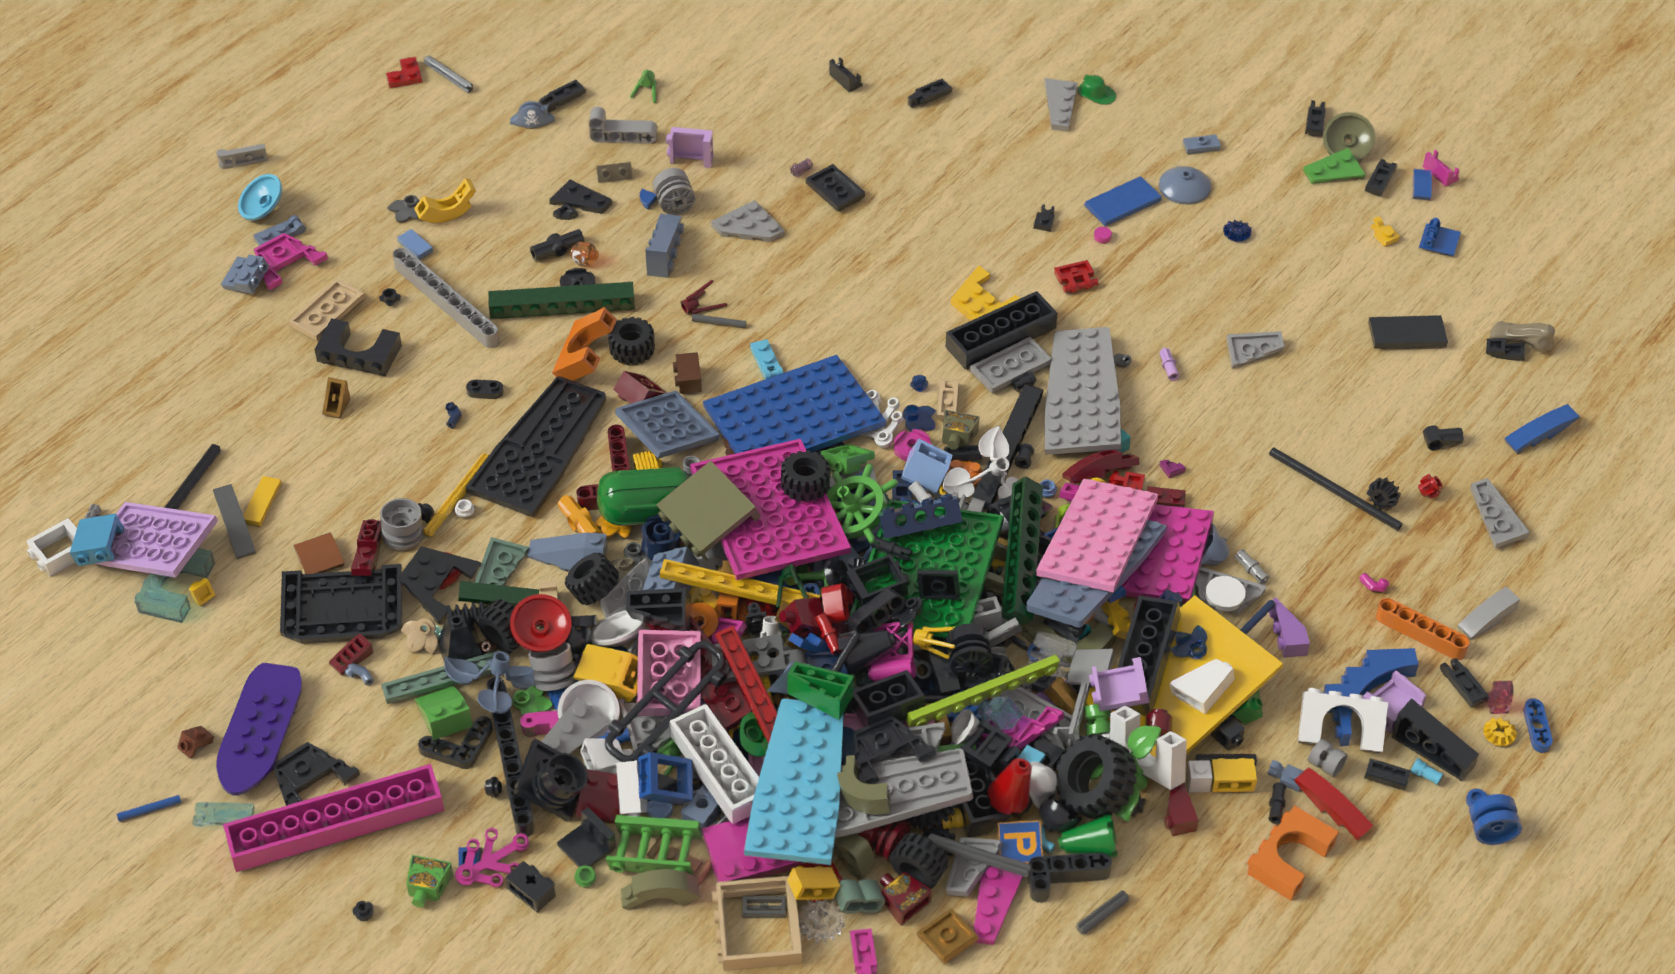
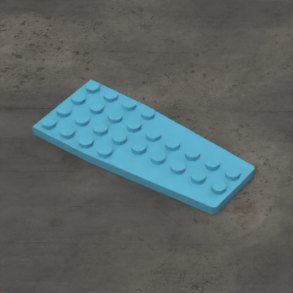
[744,699,843,865]

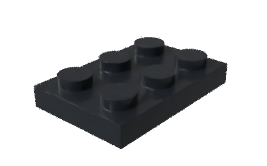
[806,164,865,212]

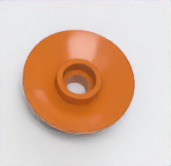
[691,603,719,638]

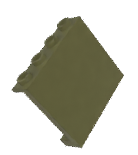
[656,461,761,561]

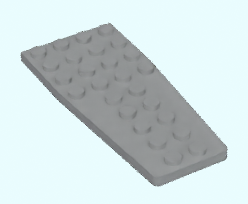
[1045,327,1121,455]
[835,749,973,838]

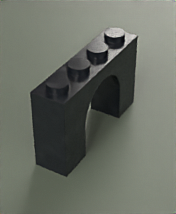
[314,318,402,376]

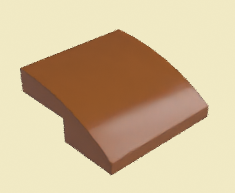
[293,532,345,574]

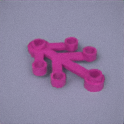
[455,828,529,888]

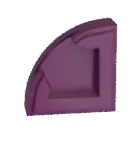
[1159,460,1186,478]

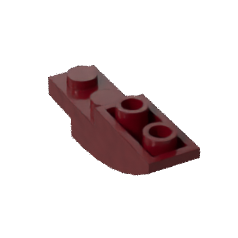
[1062,450,1139,484]
[351,519,382,576]

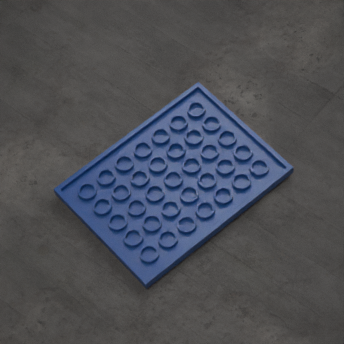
[703,355,886,454]

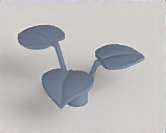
[444,651,535,714]

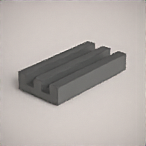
[742,896,786,918]

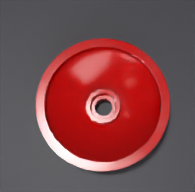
[510,594,572,653]

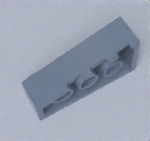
[645,214,684,278]

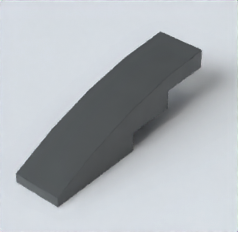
[213,484,256,559]

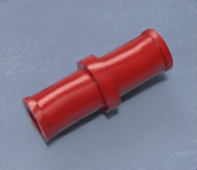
[815,613,842,655]

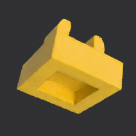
[189,578,216,606]

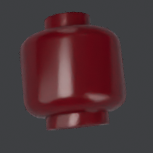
[1145,709,1173,738]

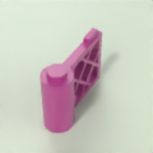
[868,622,916,682]

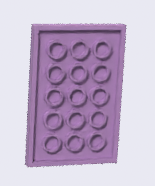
[95,502,218,577]

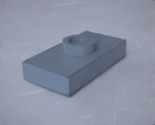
[1183,134,1221,154]

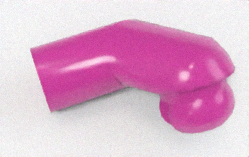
[1359,573,1389,592]

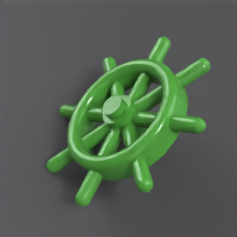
[827,464,898,544]

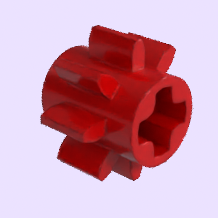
[1418,474,1443,499]

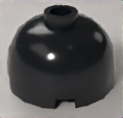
[565,626,592,661]
[1039,792,1082,833]

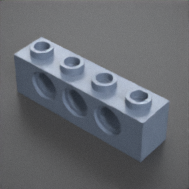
[681,784,723,835]

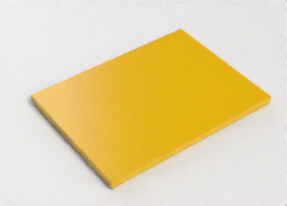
[1086,595,1283,758]

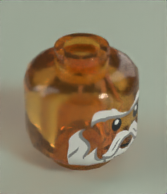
[571,242,599,266]

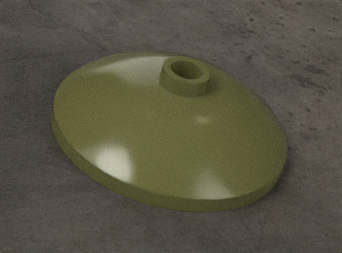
[1323,112,1375,161]

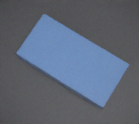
[397,229,433,260]

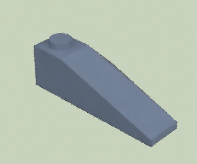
[527,532,608,571]

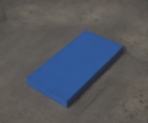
[1084,176,1162,226]

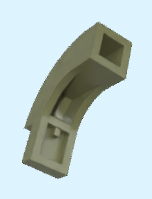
[837,755,891,815]
[621,869,700,910]

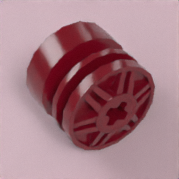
[858,820,911,862]

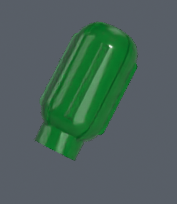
[597,467,692,526]

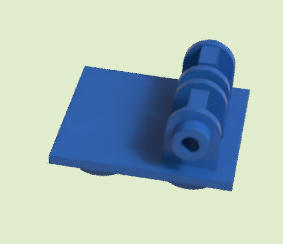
[1419,218,1461,256]

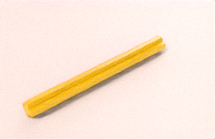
[423,453,489,537]

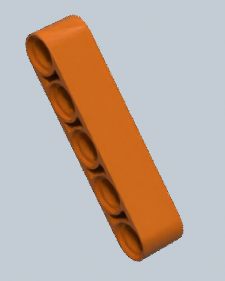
[1376,598,1470,660]

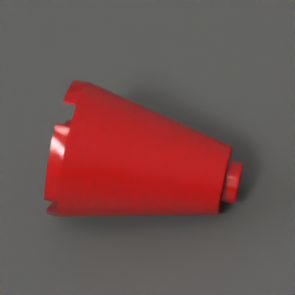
[987,758,1032,815]

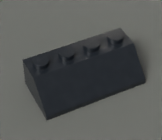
[958,749,1011,838]

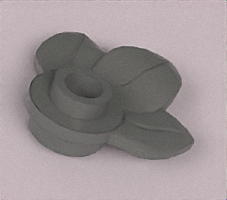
[387,195,420,222]

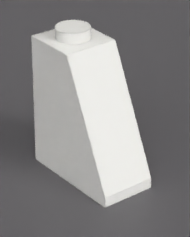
[1170,659,1235,714]
[616,761,647,817]

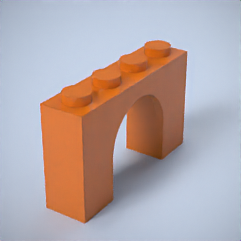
[552,307,617,381]
[1247,806,1339,901]

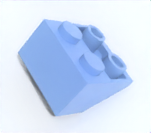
[901,439,953,495]

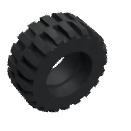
[1056,734,1137,819]

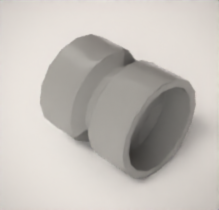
[1308,739,1348,777]

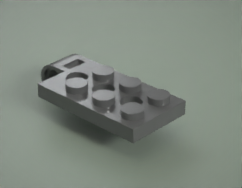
[711,634,806,682]

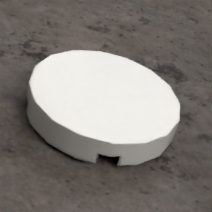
[1205,576,1246,611]

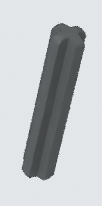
[1076,891,1129,934]

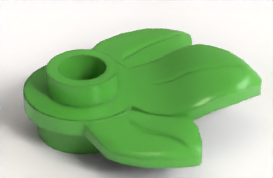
[512,686,553,716]

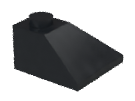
[917,567,961,600]

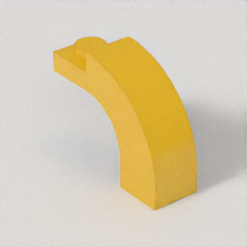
[414,178,476,223]

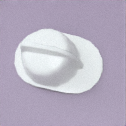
[951,709,980,745]
[1030,762,1057,809]

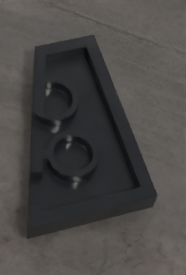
[549,179,612,214]

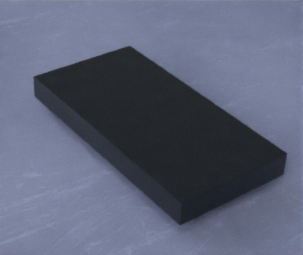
[1368,315,1448,348]

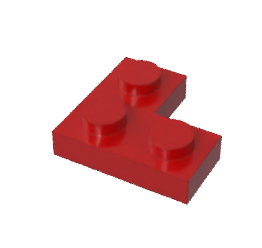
[386,57,422,89]

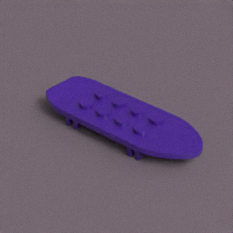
[216,663,302,795]

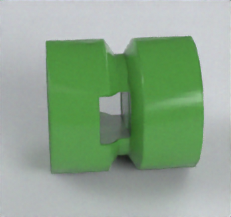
[1084,704,1111,736]

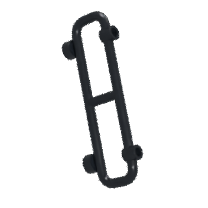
[605,641,727,762]

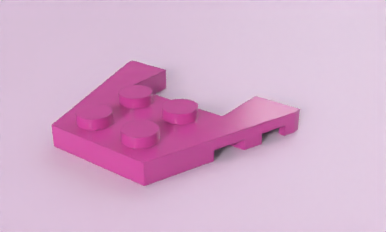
[254,233,328,291]
[980,694,1064,750]

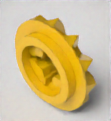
[1483,717,1517,746]

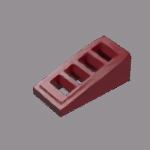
[329,633,373,676]

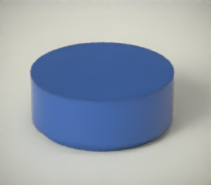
[1466,789,1488,807]

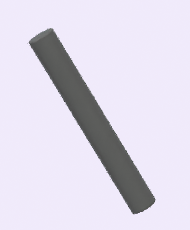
[692,314,747,328]

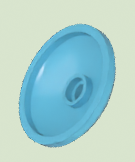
[238,174,282,221]

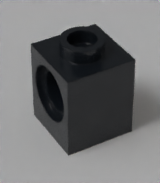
[1211,715,1245,751]

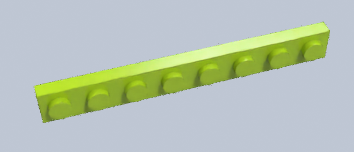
[906,654,1060,728]

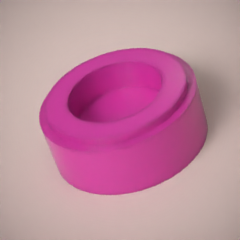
[1094,227,1112,243]

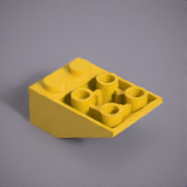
[573,644,638,702]

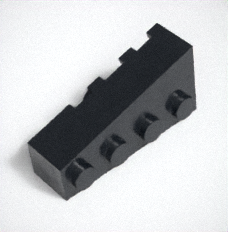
[1391,698,1479,781]

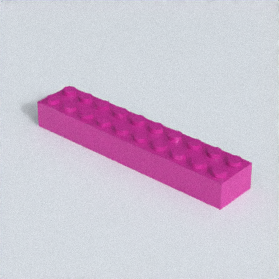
[223,764,444,872]

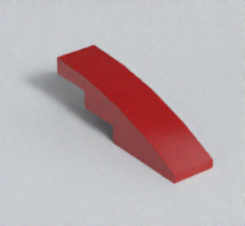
[1294,767,1373,840]

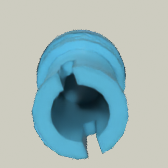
[1410,758,1443,785]

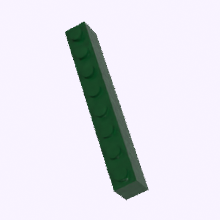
[488,282,635,319]

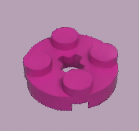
[894,429,932,461]

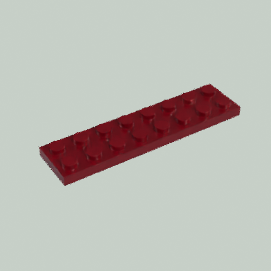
[645,616,752,732]

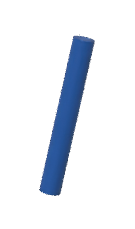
[116,795,182,821]

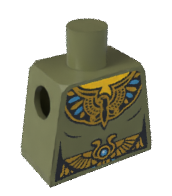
[942,410,980,450]

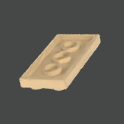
[288,278,365,341]

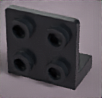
[557,807,616,867]

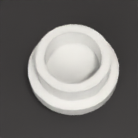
[455,499,475,518]

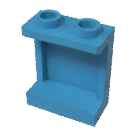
[70,513,124,566]

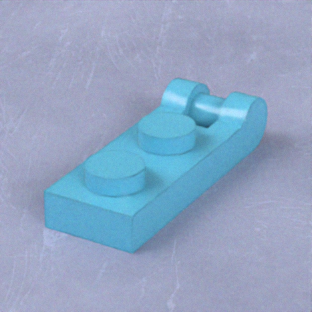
[750,339,784,380]

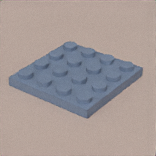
[615,390,720,459]

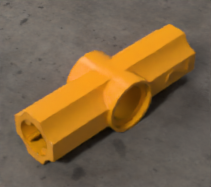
[557,495,602,534]

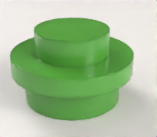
[574,866,596,887]

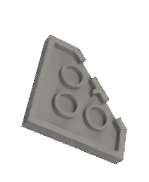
[711,200,784,242]

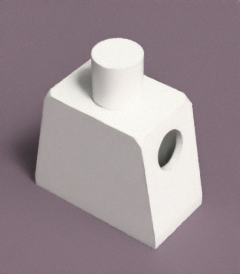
[580,738,633,774]

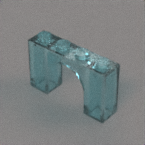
[134,548,215,623]

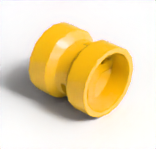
[941,807,964,830]

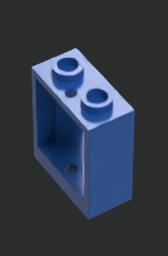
[638,752,693,805]

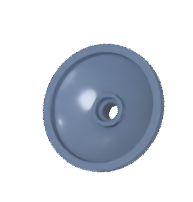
[1159,166,1211,205]

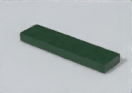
[458,581,539,607]

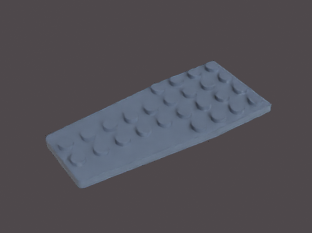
[1027,520,1167,627]

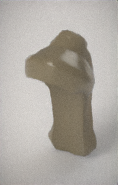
[1489,321,1555,352]

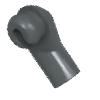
[1113,354,1132,367]

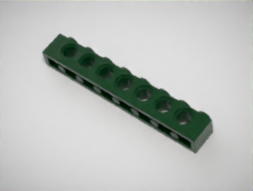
[1002,476,1043,626]

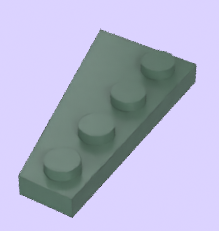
[474,537,529,607]

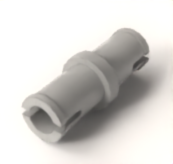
[1235,549,1270,585]

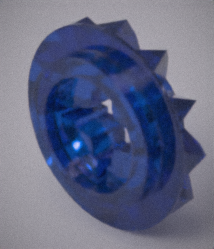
[1223,219,1252,242]

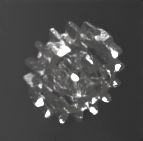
[798,899,845,943]

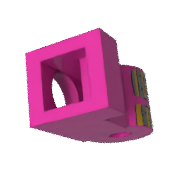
[520,711,559,737]

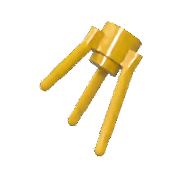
[913,627,955,659]

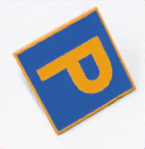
[998,820,1043,864]

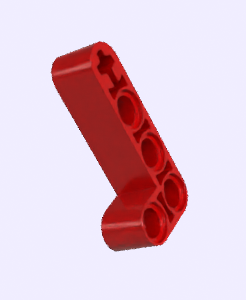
[821,583,856,624]

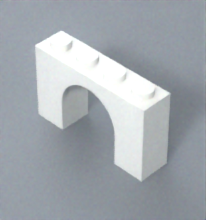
[1297,688,1388,753]
[1110,706,1187,790]

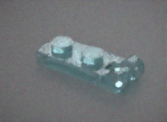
[192,802,255,827]

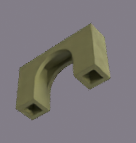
[1022,613,1116,664]

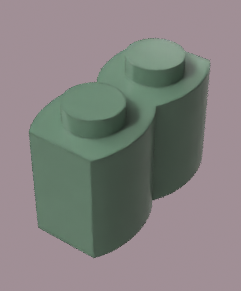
[835,879,885,914]

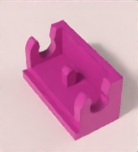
[1423,150,1460,187]

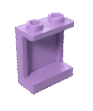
[666,127,714,168]
[1089,657,1149,711]
[1362,671,1426,733]

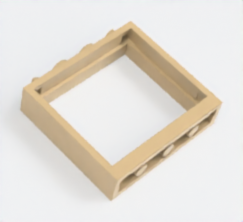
[712,876,802,971]

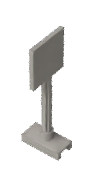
[1053,649,1114,754]

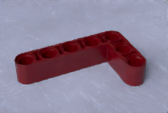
[576,424,630,511]

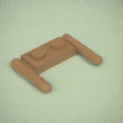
[646,836,712,885]

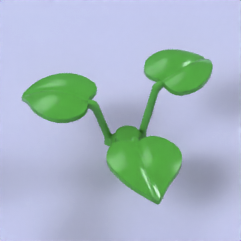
[1090,726,1161,821]

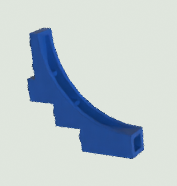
[1322,648,1419,746]

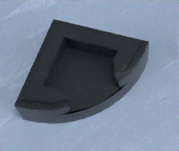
[553,204,578,220]

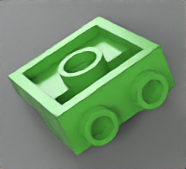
[821,444,875,475]

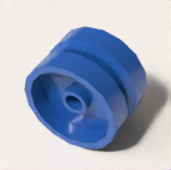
[1469,794,1522,845]

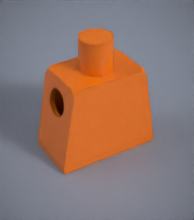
[717,592,741,621]

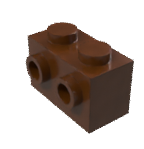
[673,352,702,394]

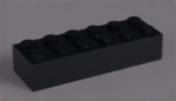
[945,291,1058,370]
[1111,596,1181,716]

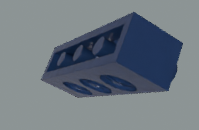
[878,494,963,539]

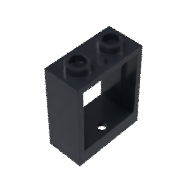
[846,554,910,607]

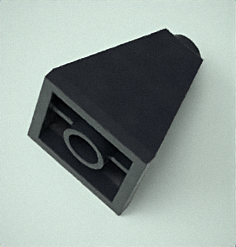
[438,614,484,662]

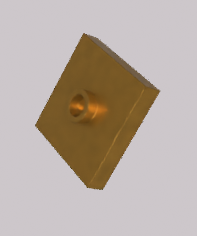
[917,908,979,964]

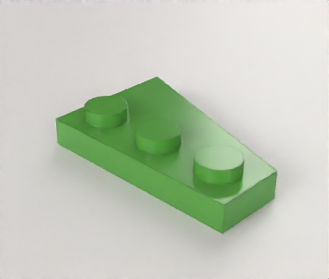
[1303,148,1365,184]

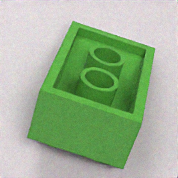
[415,686,473,740]

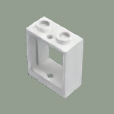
[27,518,77,577]

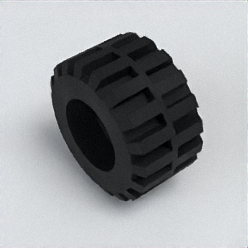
[608,317,655,365]
[781,450,830,502]
[565,552,619,605]
[477,599,520,654]
[889,833,949,889]

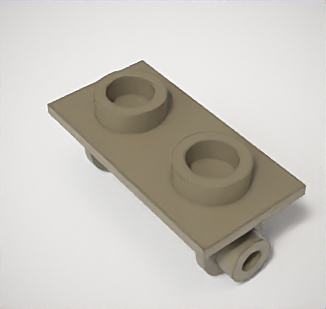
[596,162,633,183]

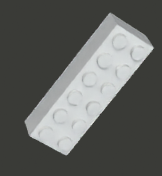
[670,704,759,825]

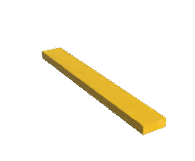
[659,559,820,606]

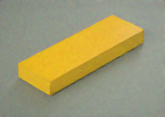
[243,476,282,526]

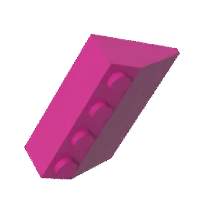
[702,816,803,882]

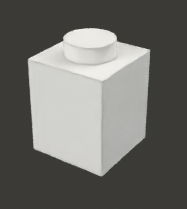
[1186,760,1212,793]

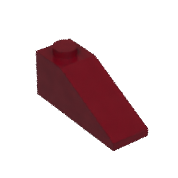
[1164,783,1199,837]

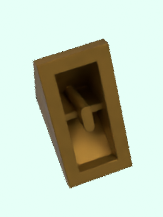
[322,377,350,418]

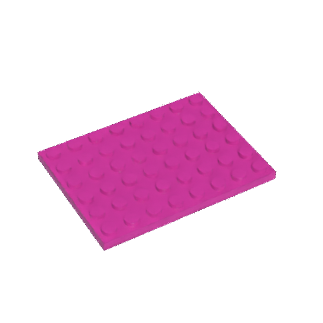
[690,439,851,580]

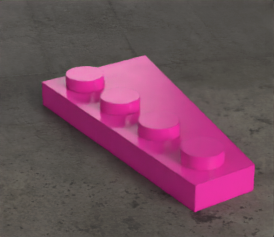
[974,865,1024,945]

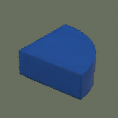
[640,189,657,209]

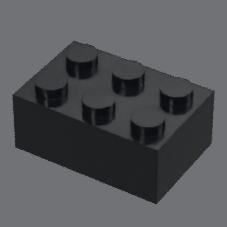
[852,670,926,727]

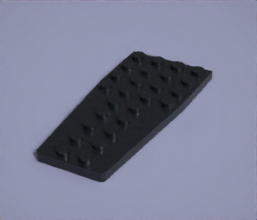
[465,376,606,517]

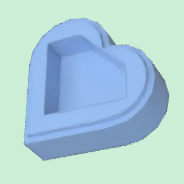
[646,801,673,819]

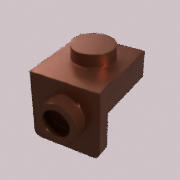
[177,725,214,758]

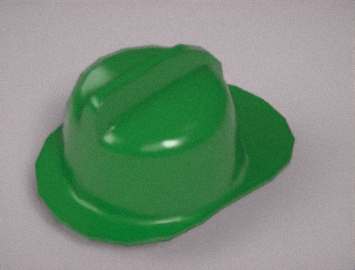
[1078,75,1116,105]
[739,712,769,757]

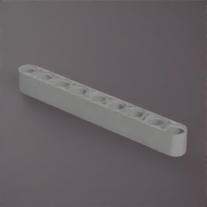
[393,248,499,348]

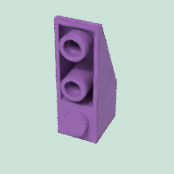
[1269,598,1310,658]

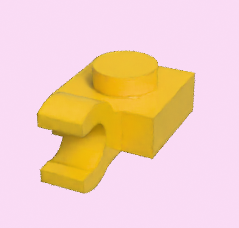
[1371,216,1400,247]

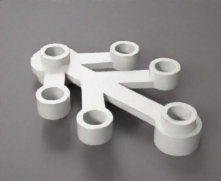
[860,390,904,448]

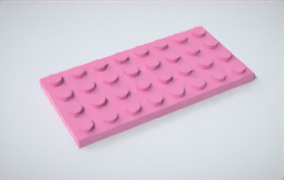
[1036,479,1158,592]

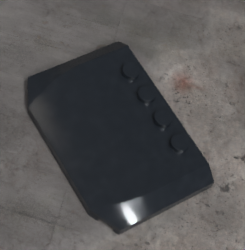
[280,564,402,643]

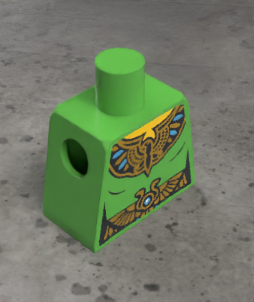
[407,855,453,908]

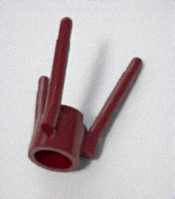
[680,280,727,314]

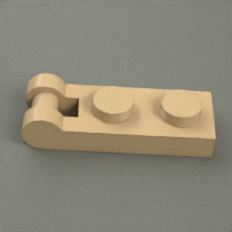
[937,379,959,420]

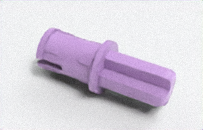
[1159,348,1180,381]

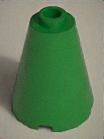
[1058,815,1118,858]

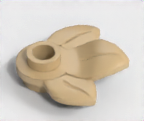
[401,617,438,654]

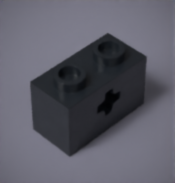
[505,861,556,913]

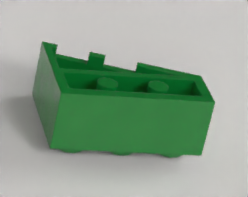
[787,662,854,720]

